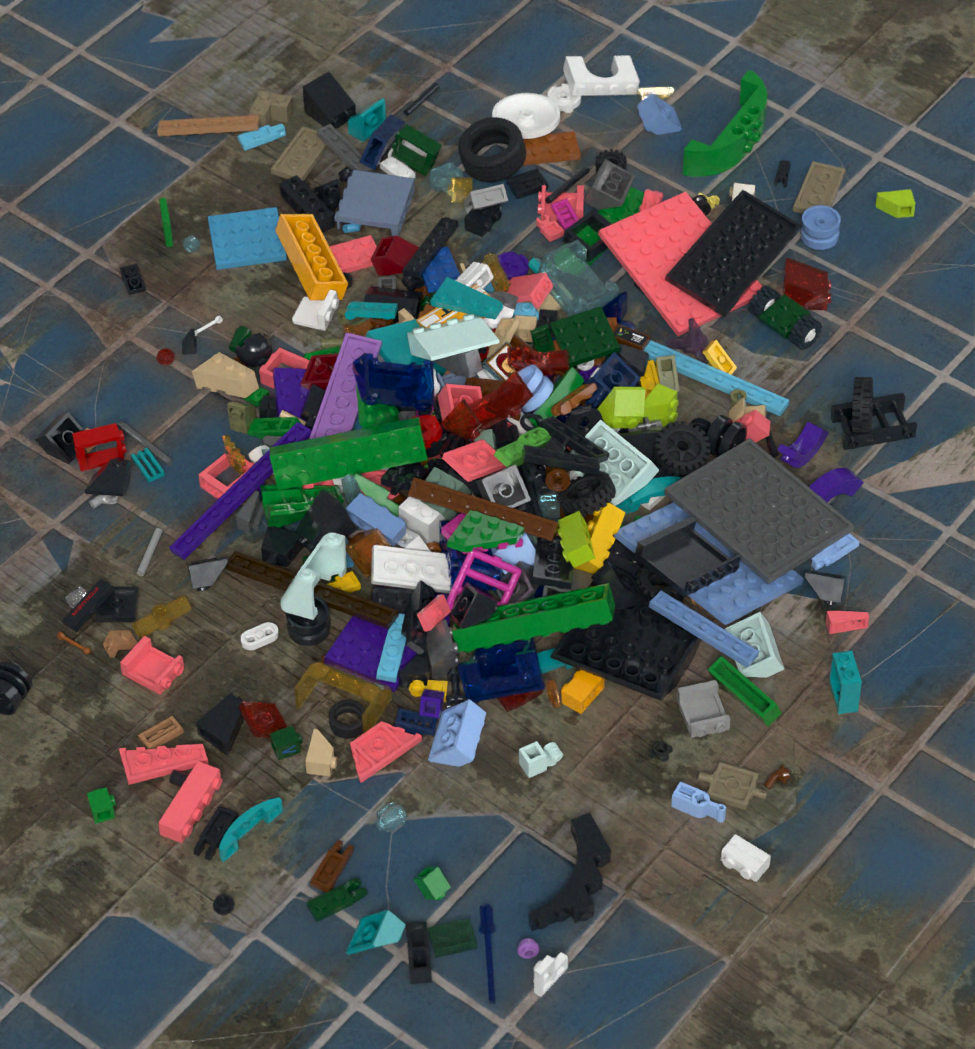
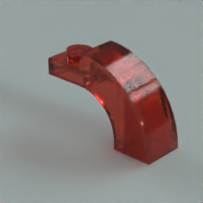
[507,345,569,376]

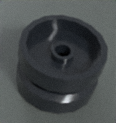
[706,415,747,457]
[286,596,331,646]

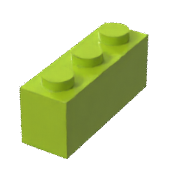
[557,511,595,568]

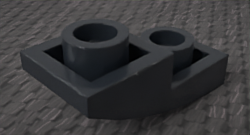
[120,264,146,295]

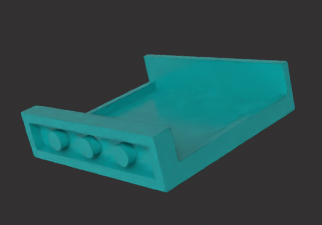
[365,319,447,391]

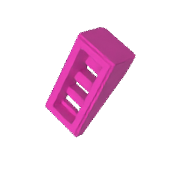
[551,199,579,232]

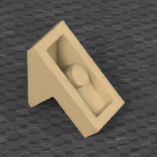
[729,398,766,421]

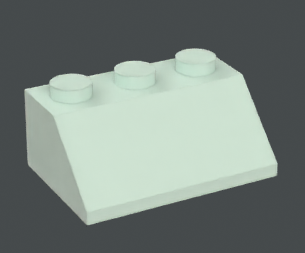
[725,612,784,678]

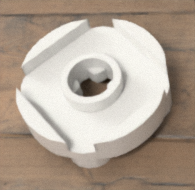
[548,84,581,113]

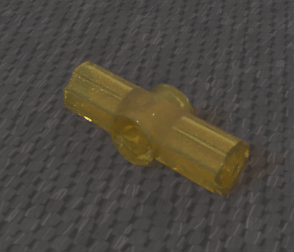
[483,253,511,292]
[132,596,191,638]

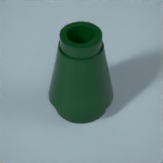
[229,326,252,353]

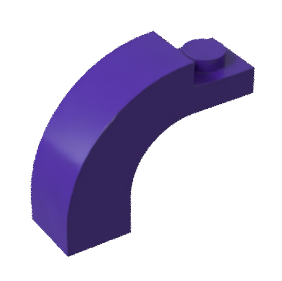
[777,422,829,468]
[809,468,864,503]

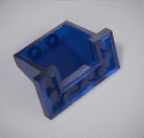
[458,638,546,702]

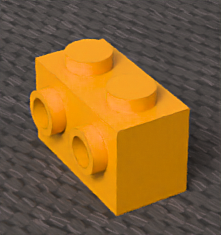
[561,670,605,714]

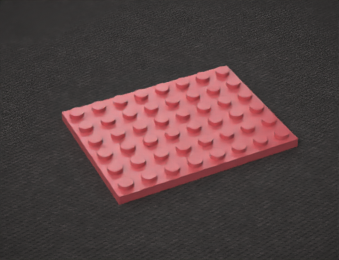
[598,192,762,336]

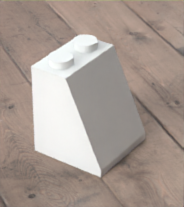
[398,497,448,545]

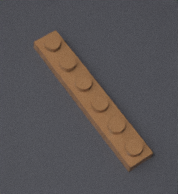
[157,115,260,136]

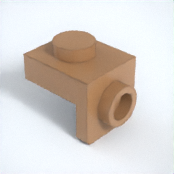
[103,630,137,658]

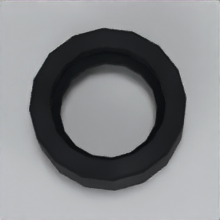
[328,699,367,739]

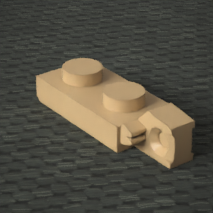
[487,318,520,359]

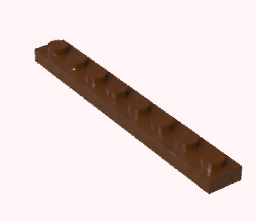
[408,478,559,542]

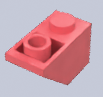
[733,409,771,443]

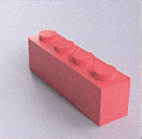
[158,761,222,843]

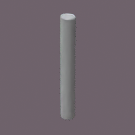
[137,528,163,576]

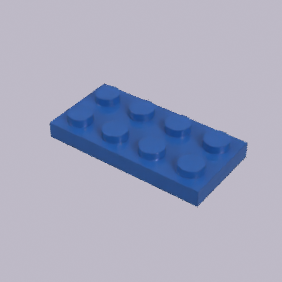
[421,247,460,293]

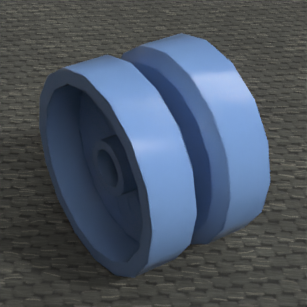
[800,205,841,250]

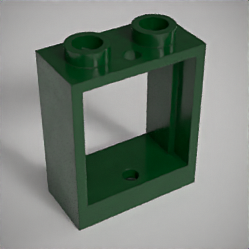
[391,124,442,177]

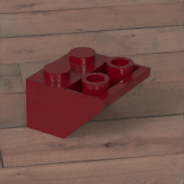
[370,236,419,276]

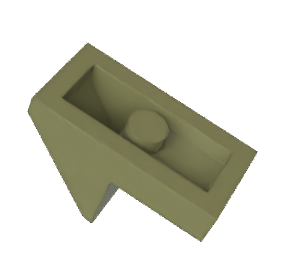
[656,355,680,392]

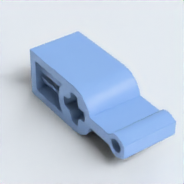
[671,782,726,823]

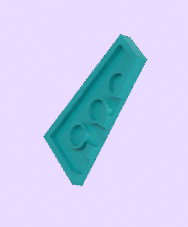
[430,277,504,320]

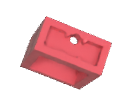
[259,348,310,389]
[199,449,254,499]

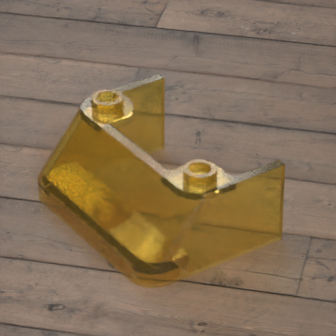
[294,662,392,734]

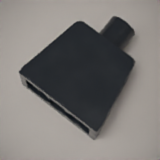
[300,384,326,431]
[261,526,303,567]

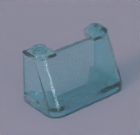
[538,240,620,316]

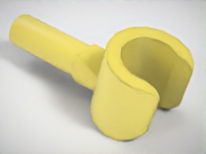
[698,193,720,209]

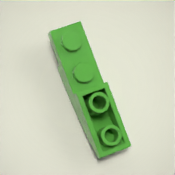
[494,426,551,468]

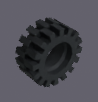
[596,149,627,172]

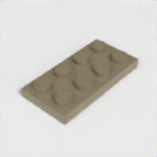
[271,126,328,180]
[793,161,846,214]

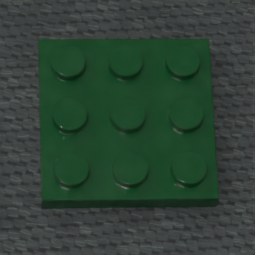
[549,306,620,368]

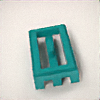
[131,448,165,483]

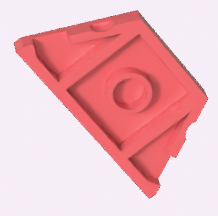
[350,721,422,783]

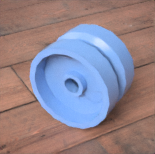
[510,364,554,413]

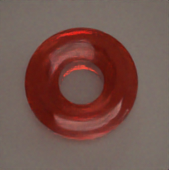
[156,348,175,365]

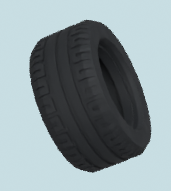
[458,117,526,182]

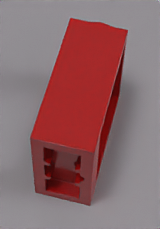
[72,423,127,472]

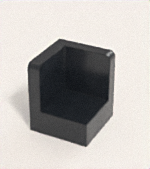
[259,395,278,418]

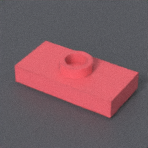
[417,594,451,632]

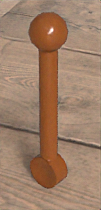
[57,632,91,654]

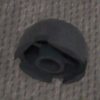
[235,333,272,367]

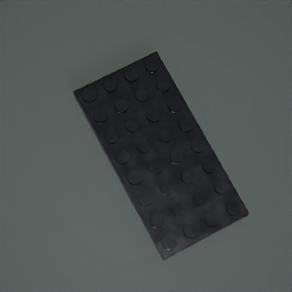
[665,190,802,317]

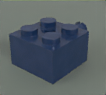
[584,352,641,409]

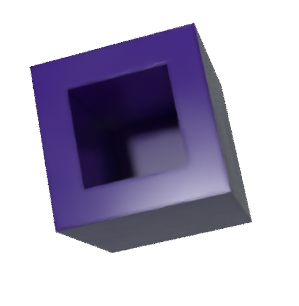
[419,689,445,718]

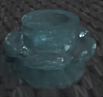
[183,236,200,253]

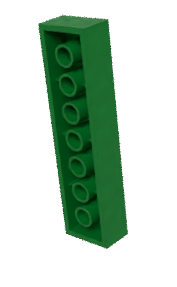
[270,417,428,490]
[452,583,615,652]

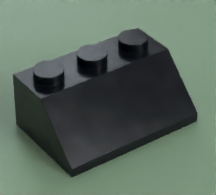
[364,286,423,323]

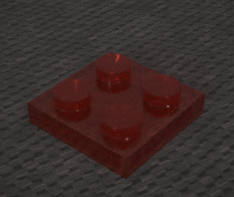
[239,702,287,738]

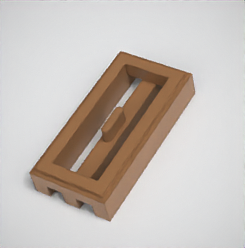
[138,716,184,749]

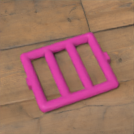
[446,549,522,610]

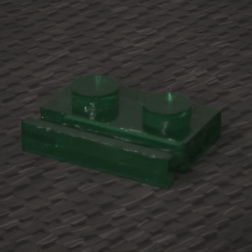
[428,918,477,958]

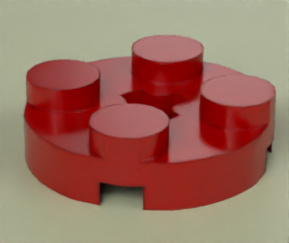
[411,415,442,449]

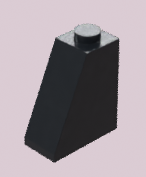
[196,693,246,756]

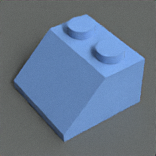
[637,93,682,135]

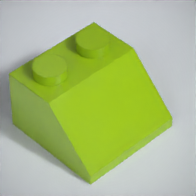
[639,383,679,427]
[597,387,646,429]

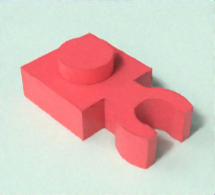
[536,214,564,242]

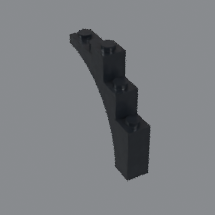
[529,813,611,931]

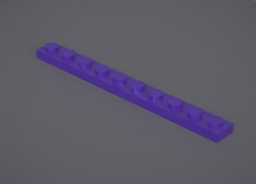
[169,422,312,560]

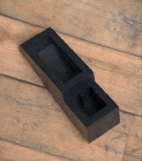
[406,921,432,984]

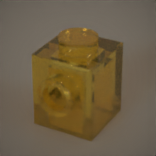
[448,177,472,202]

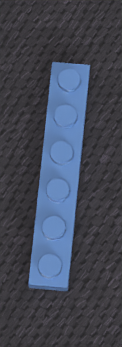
[649,591,759,668]

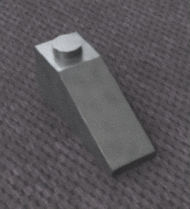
[433,349,482,378]

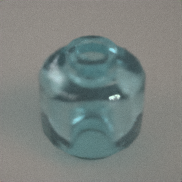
[375,803,407,834]

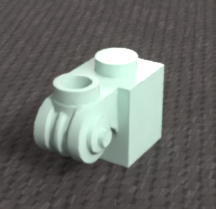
[519,741,563,778]

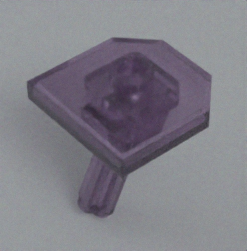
[667,318,708,362]

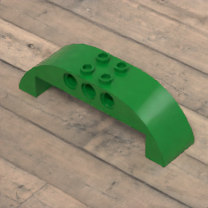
[683,70,767,177]

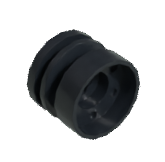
[0,662,33,716]

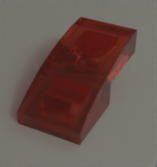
[497,676,543,712]

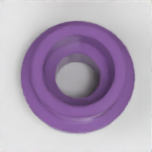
[517,938,539,959]

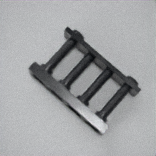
[831,393,917,450]

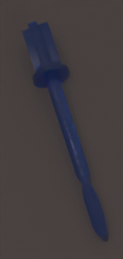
[479,904,496,1004]

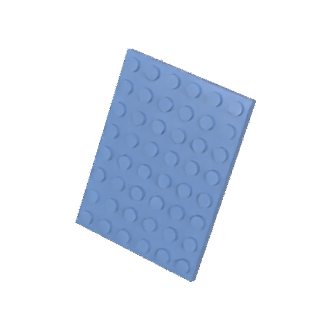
[613,502,804,625]

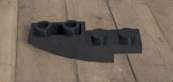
[401,581,435,655]

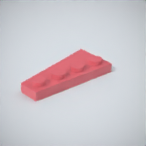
[119,744,208,785]

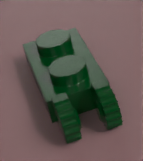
[306,878,368,922]

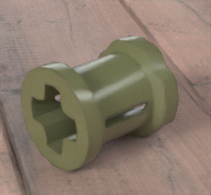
[729,389,747,409]

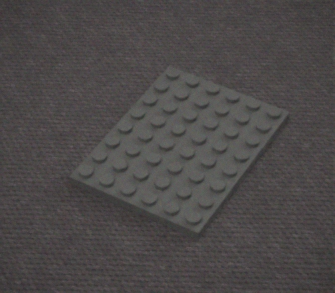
[664,438,854,584]

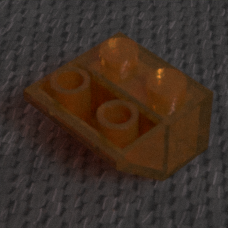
[345,528,393,577]

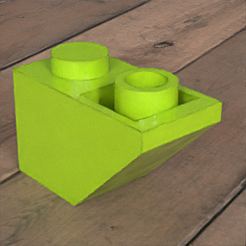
[875,189,915,218]

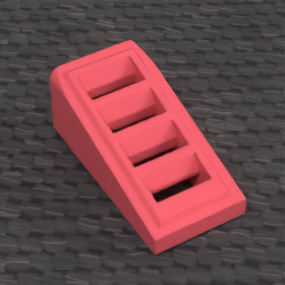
[826,611,869,634]

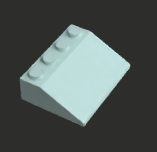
[407,314,499,361]
[571,420,659,506]

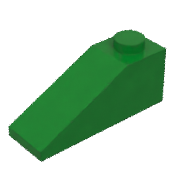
[247,417,303,439]

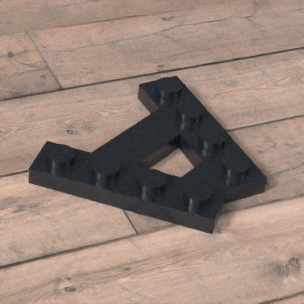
[522,416,610,475]

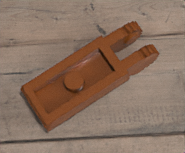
[551,383,598,416]

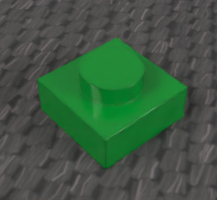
[243,386,269,407]

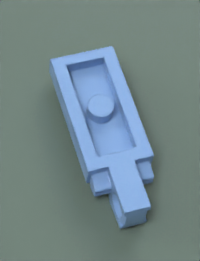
[811,533,859,570]

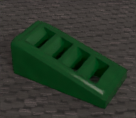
[530,324,555,357]

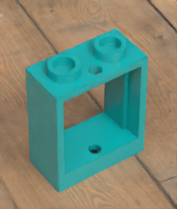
[829,651,862,714]

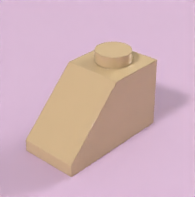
[305,729,337,777]

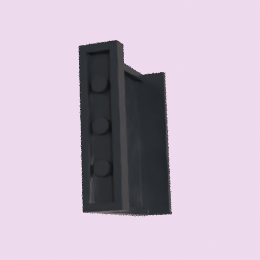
[634,516,741,597]

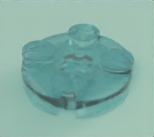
[429,163,464,193]

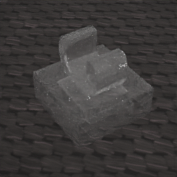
[65,586,87,608]

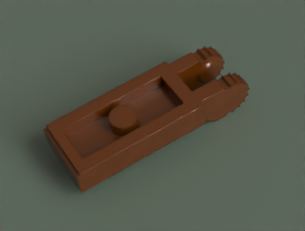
[310,840,355,893]

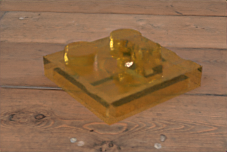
[638,87,673,101]

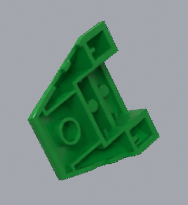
[260,484,344,528]

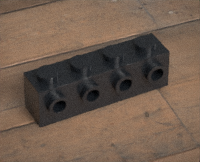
[279,175,335,233]

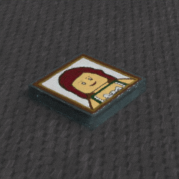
[482,341,531,382]

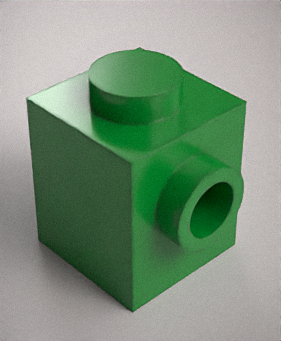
[87,787,116,824]
[413,866,451,901]

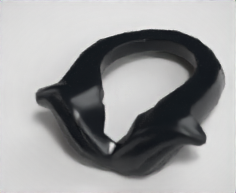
[520,413,543,432]

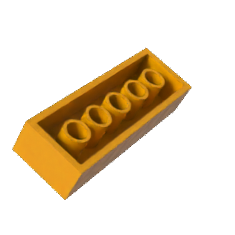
[275,214,348,301]

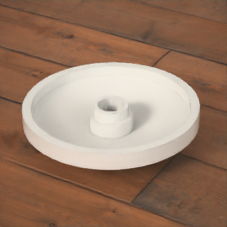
[492,93,560,139]

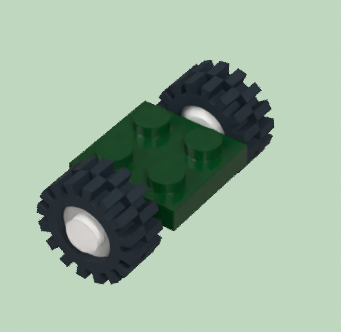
[748,285,822,350]

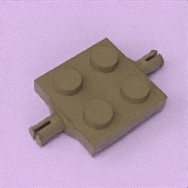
[698,762,768,810]

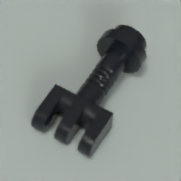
[446,668,467,709]

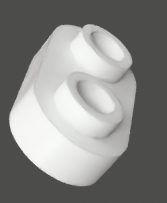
[241,622,279,650]

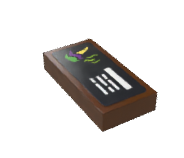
[613,324,651,351]

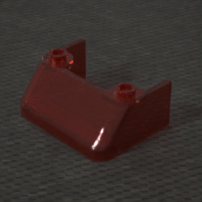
[441,371,534,441]

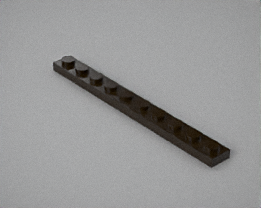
[225,551,399,629]

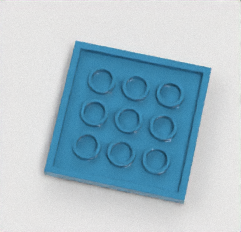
[208,207,287,270]

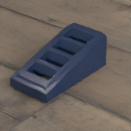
[393,708,438,736]

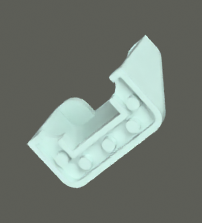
[280,533,347,620]

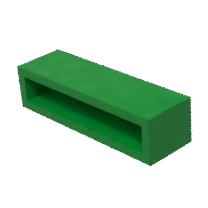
[708,656,782,727]

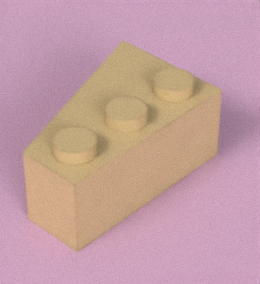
[192,352,259,398]

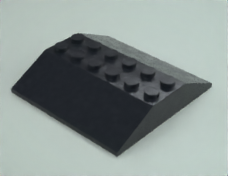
[551,595,710,701]

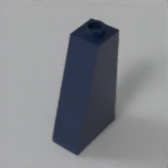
[360,114,405,170]

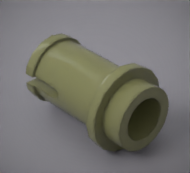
[321,336,343,349]

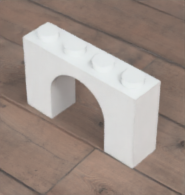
[563,56,640,96]

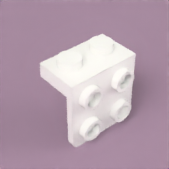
[292,290,339,331]

